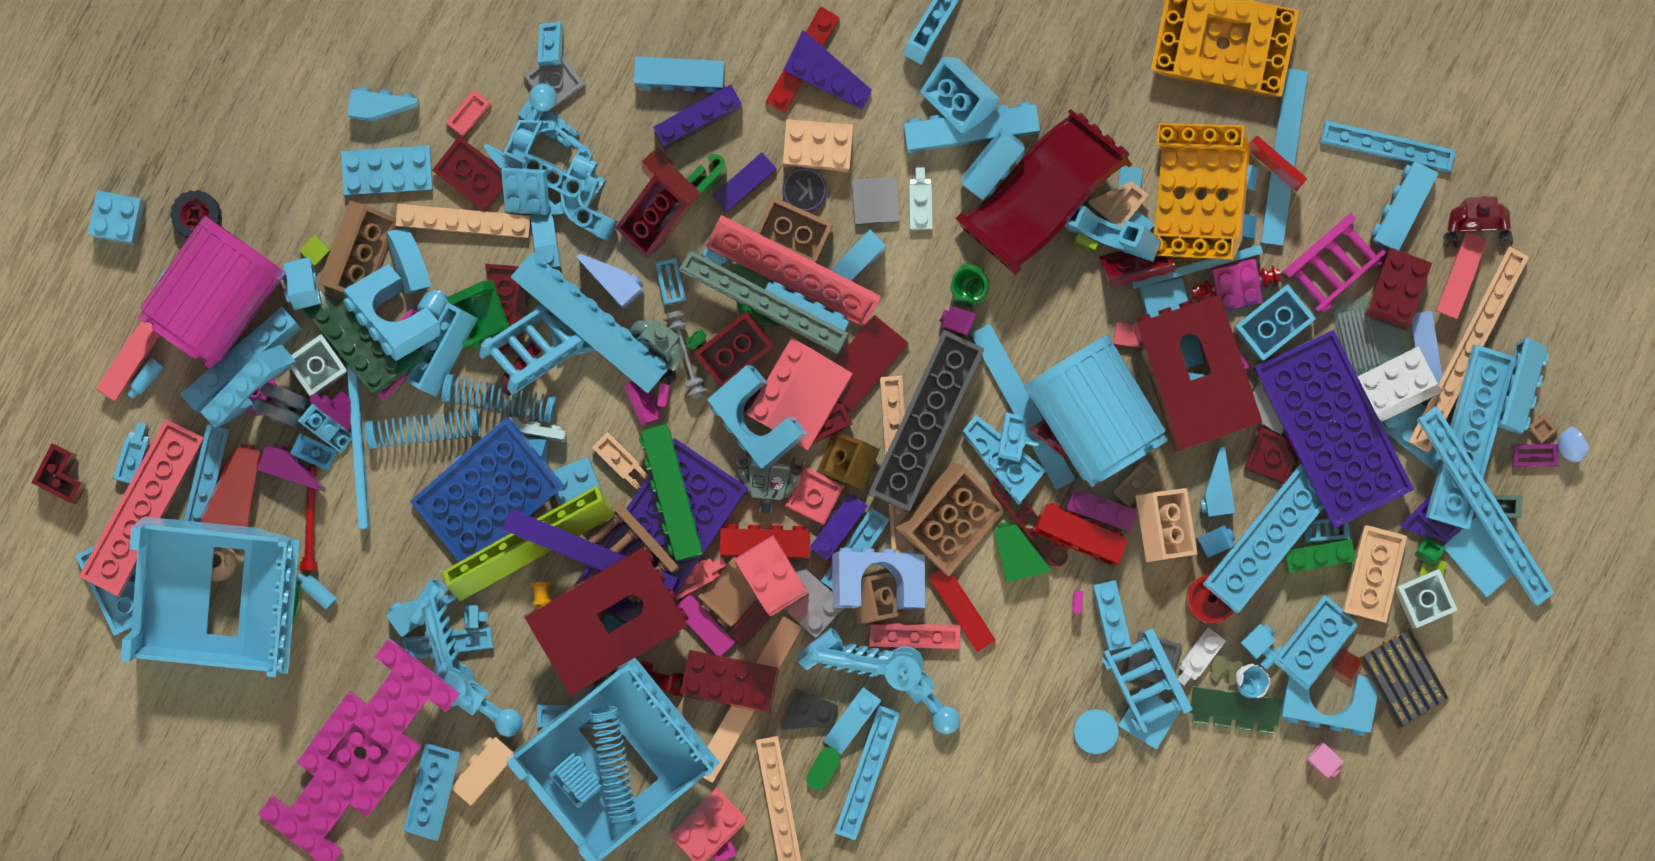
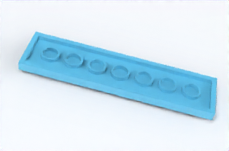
[1426,345,1516,530]
[1203,463,1323,613]

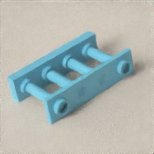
[479,303,584,395]
[1101,628,1193,733]

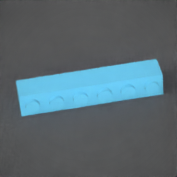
[904,102,1040,153]
[180,307,303,416]

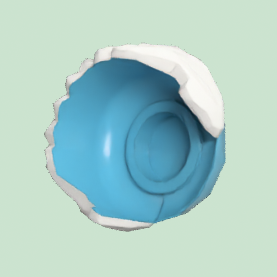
[1236,664,1270,698]

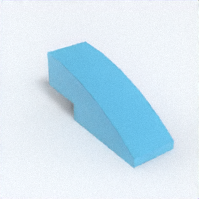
[386,228,432,294]

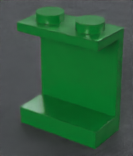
[446,281,509,349]

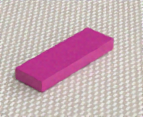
[677,593,736,656]

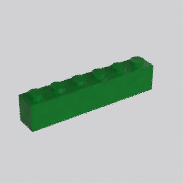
[639,424,704,562]

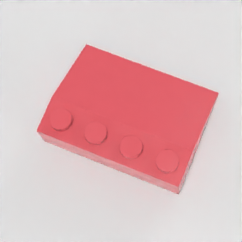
[747,338,853,451]

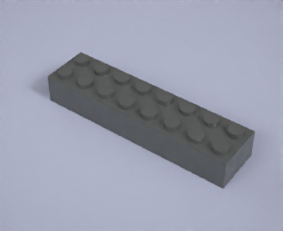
[868,330,984,512]

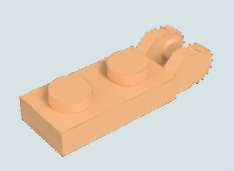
[592,432,649,491]

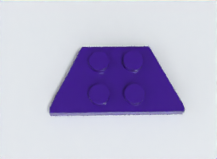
[1399,493,1476,543]

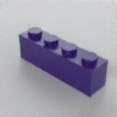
[653,84,743,150]

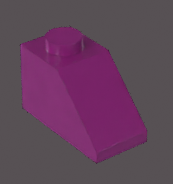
[939,306,976,339]

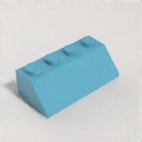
[1497,338,1549,434]

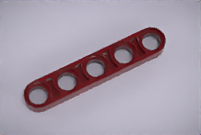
[991,478,1068,567]

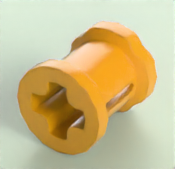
[531,582,551,605]

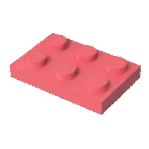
[669,788,748,861]

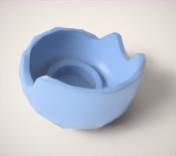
[1557,426,1589,462]

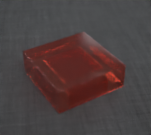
[642,147,673,175]
[1332,649,1361,679]

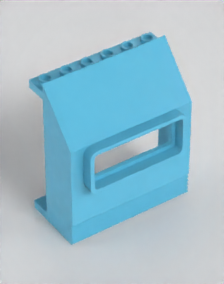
[121,517,299,677]
[506,657,720,861]

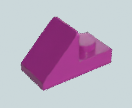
[309,391,351,430]

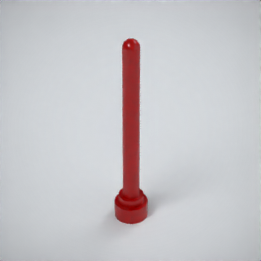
[299,464,318,571]

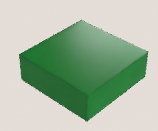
[1414,537,1446,567]

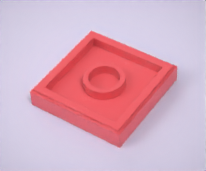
[785,467,845,526]

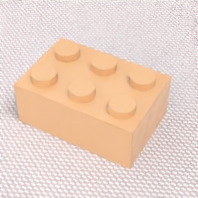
[783,119,853,172]
[1136,488,1197,562]

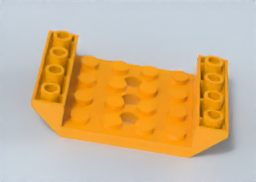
[1153,123,1250,260]

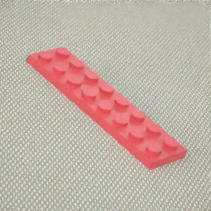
[706,215,881,327]
[79,419,204,597]

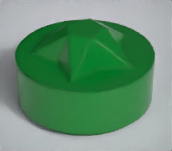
[686,329,707,350]

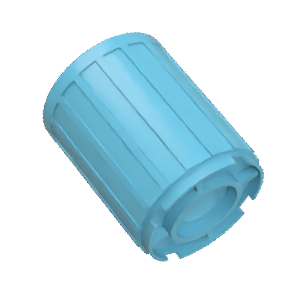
[1024,334,1168,487]

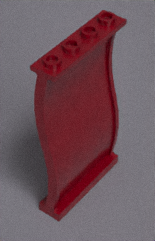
[955,109,1132,275]

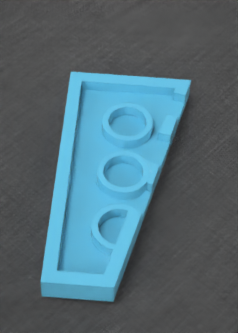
[961,415,1046,505]

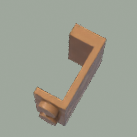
[698,557,758,627]

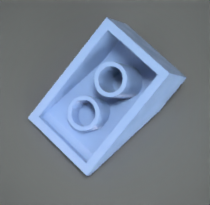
[576,254,644,310]

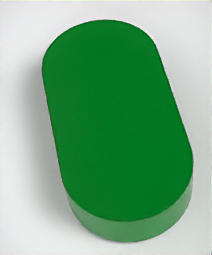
[806,747,841,790]

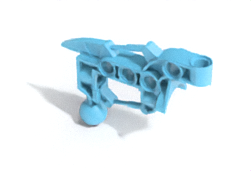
[484,83,618,241]

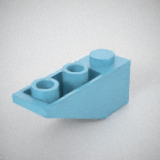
[347,87,420,122]

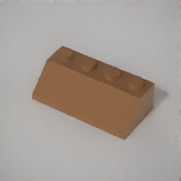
[318,201,396,294]

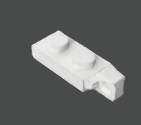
[1177,627,1226,686]

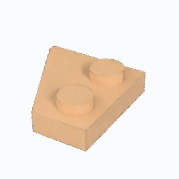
[1088,181,1149,226]

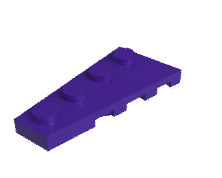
[783,30,872,110]

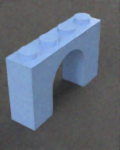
[832,548,925,610]

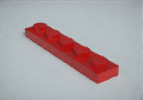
[765,6,840,113]

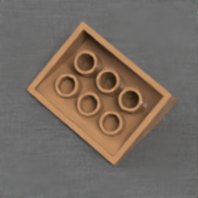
[895,462,1006,576]

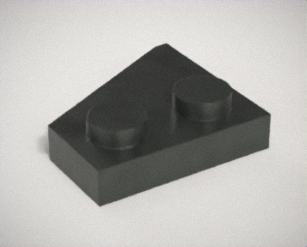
[781,689,838,730]

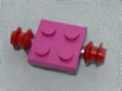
[1191,258,1281,311]

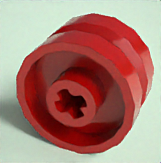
[1185,574,1234,623]

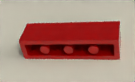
[1032,503,1128,567]
[720,524,810,558]

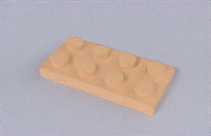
[1342,525,1407,623]

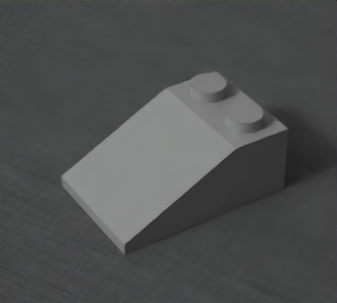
[784,561,843,638]

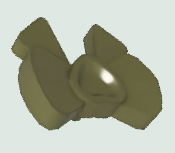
[1210,654,1243,686]

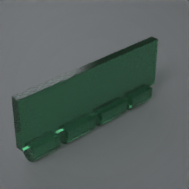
[1189,687,1282,734]

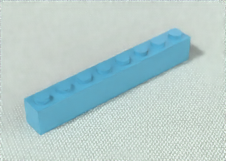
[511,252,669,393]

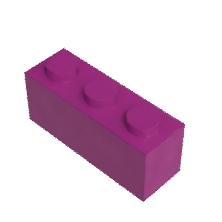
[1065,488,1138,532]

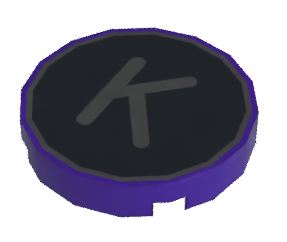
[782,168,826,212]

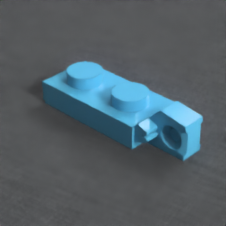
[113,422,149,484]

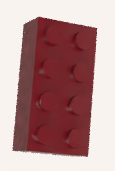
[615,163,702,258]
[680,650,779,714]

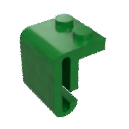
[687,154,727,205]

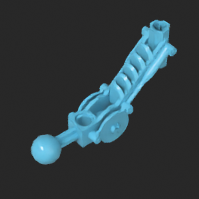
[407,578,523,737]
[795,628,961,734]

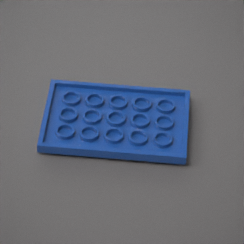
[410,417,565,562]

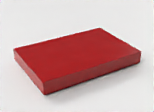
[1249,136,1307,192]

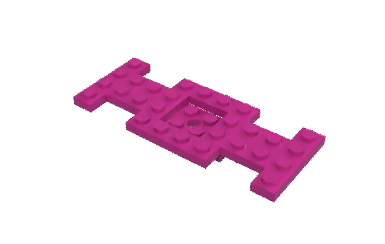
[258,638,461,861]

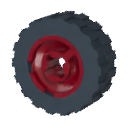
[170,190,222,238]

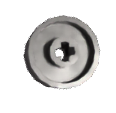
[252,382,309,428]

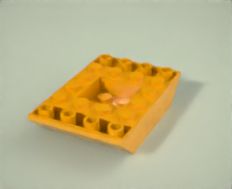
[1151,0,1299,97]

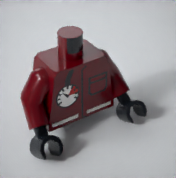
[1443,196,1513,248]

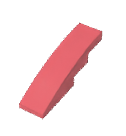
[1435,232,1487,320]
[96,321,161,402]

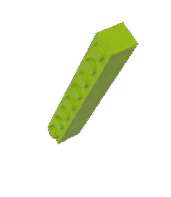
[443,485,615,601]

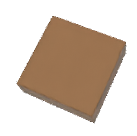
[1528,413,1558,444]

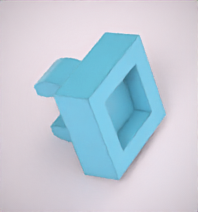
[464,605,488,628]

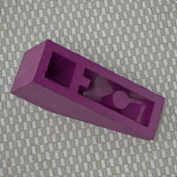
[257,443,326,492]

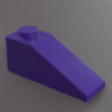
[810,493,868,560]

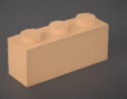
[451,736,514,806]

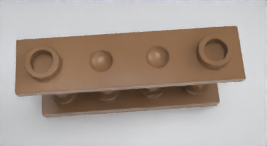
[579,501,680,604]

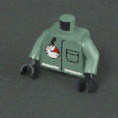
[629,318,684,385]
[736,453,805,513]

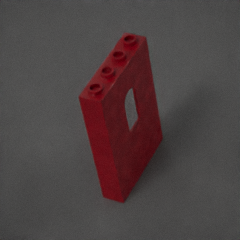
[1132,293,1263,452]
[523,547,689,696]

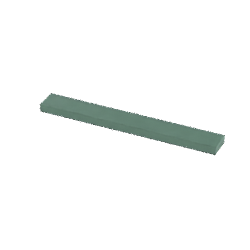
[679,250,848,354]

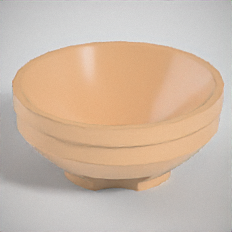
[211,547,238,582]

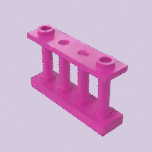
[1281,213,1386,313]

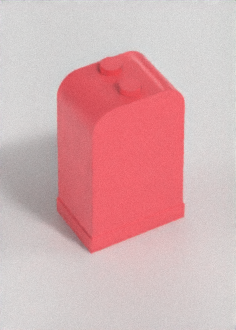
[735,535,808,617]

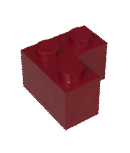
[31,443,87,504]

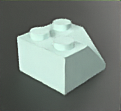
[290,334,347,396]
[1395,569,1457,628]

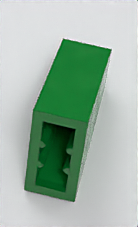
[993,521,1050,582]

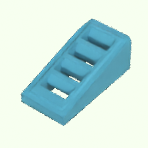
[1304,518,1352,543]

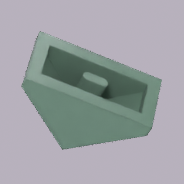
[1493,495,1523,520]

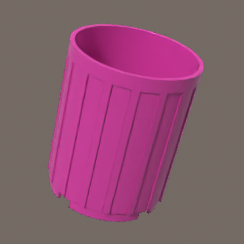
[138,215,286,369]

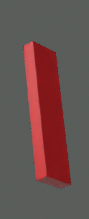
[928,570,996,652]

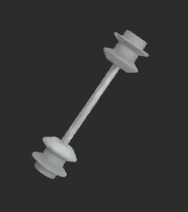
[663,311,708,399]

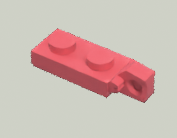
[676,557,727,601]

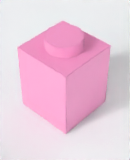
[1306,743,1344,778]

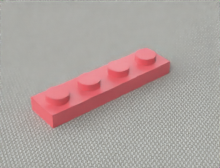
[870,622,960,649]

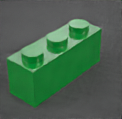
[1283,539,1356,573]

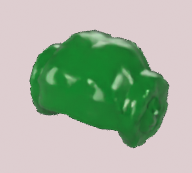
[950,263,990,308]

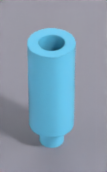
[126,358,165,399]
[296,572,337,610]

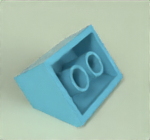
[920,57,1000,133]

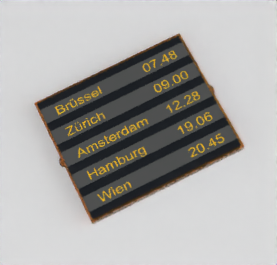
[1358,628,1449,729]

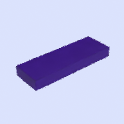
[712,152,777,213]

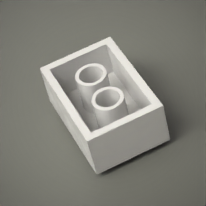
[1358,346,1442,422]

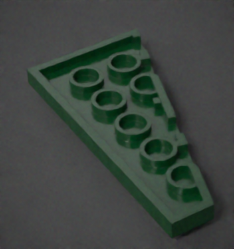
[302,289,427,397]

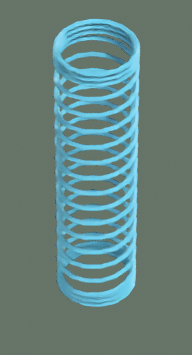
[441,373,556,424]
[365,409,481,449]
[589,706,637,823]

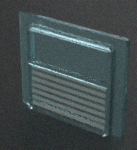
[1331,295,1410,379]

